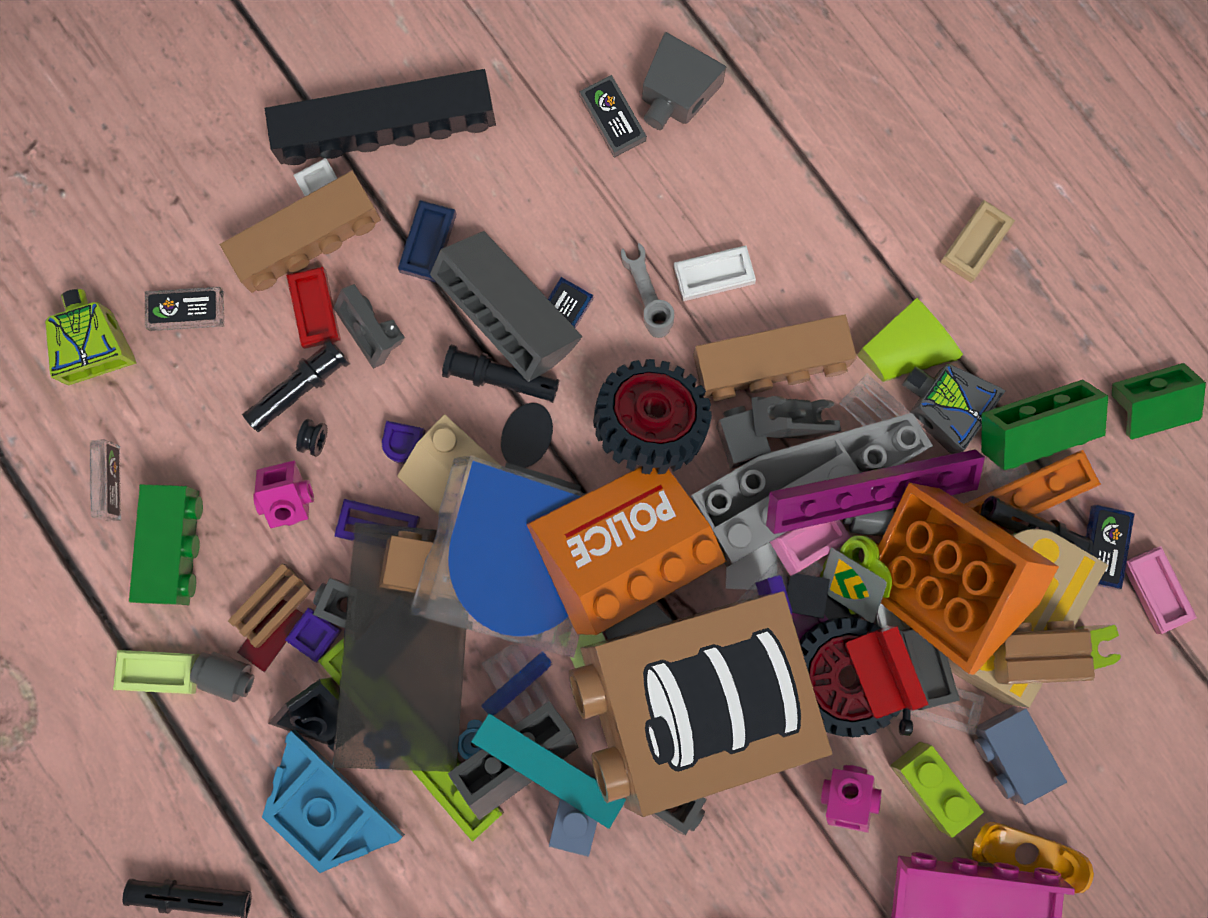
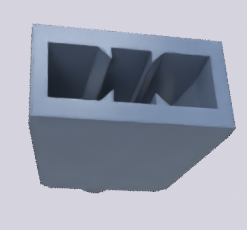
[549,777,597,857]

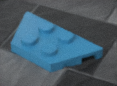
[262,730,405,873]

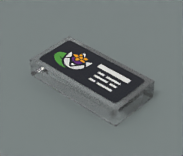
[145,287,224,331]
[90,439,121,521]

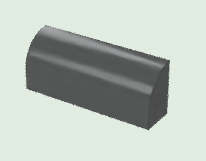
[430,231,583,382]

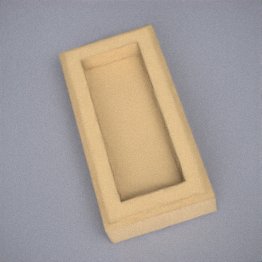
[940,200,1015,283]

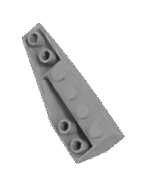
[691,413,933,567]

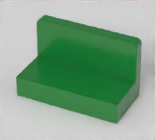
[1111,363,1206,439]

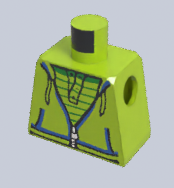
[45,289,137,386]

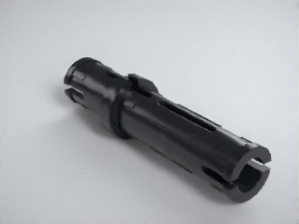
[980,496,1093,554]
[122,879,252,918]

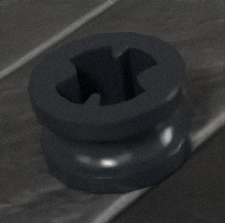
[296,419,328,457]

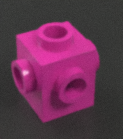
[253,460,314,529]
[821,765,882,833]

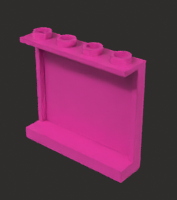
[891,852,1075,918]

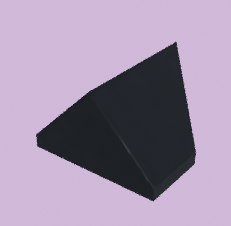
[268,677,365,751]

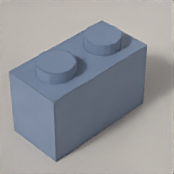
[973,706,1067,805]

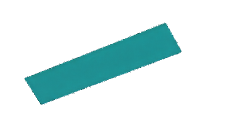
[471,714,626,829]

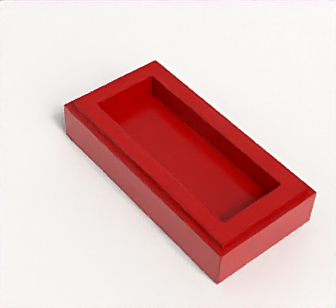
[286,267,341,349]

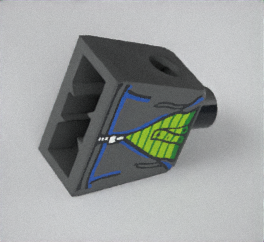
[902,364,1005,454]

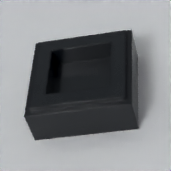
[786,573,830,619]

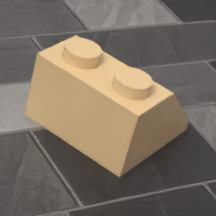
[397,414,504,528]

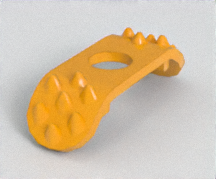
[972,822,1094,894]

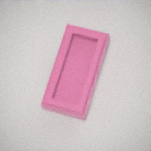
[770,520,851,576]
[1122,546,1197,634]

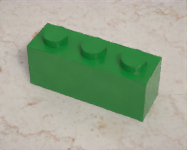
[981,379,1108,471]
[129,484,203,605]

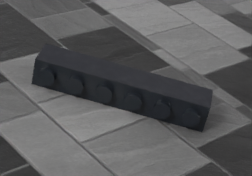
[264,69,496,165]

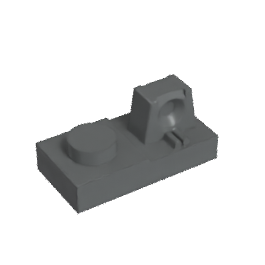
[333,284,405,369]

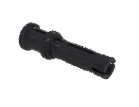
[242,338,351,432]
[442,344,560,403]

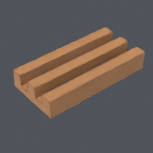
[228,563,313,648]

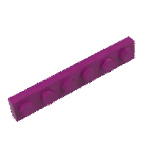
[766,449,985,534]

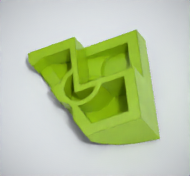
[857,298,963,382]

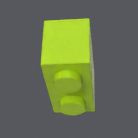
[890,742,984,838]

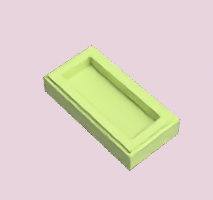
[113,650,200,694]

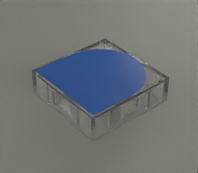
[410,455,585,658]

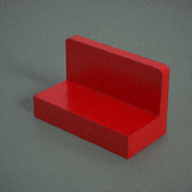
[845,626,929,718]

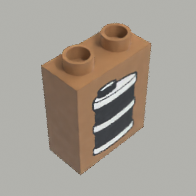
[569,591,833,817]

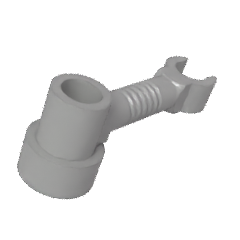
[621,243,674,338]

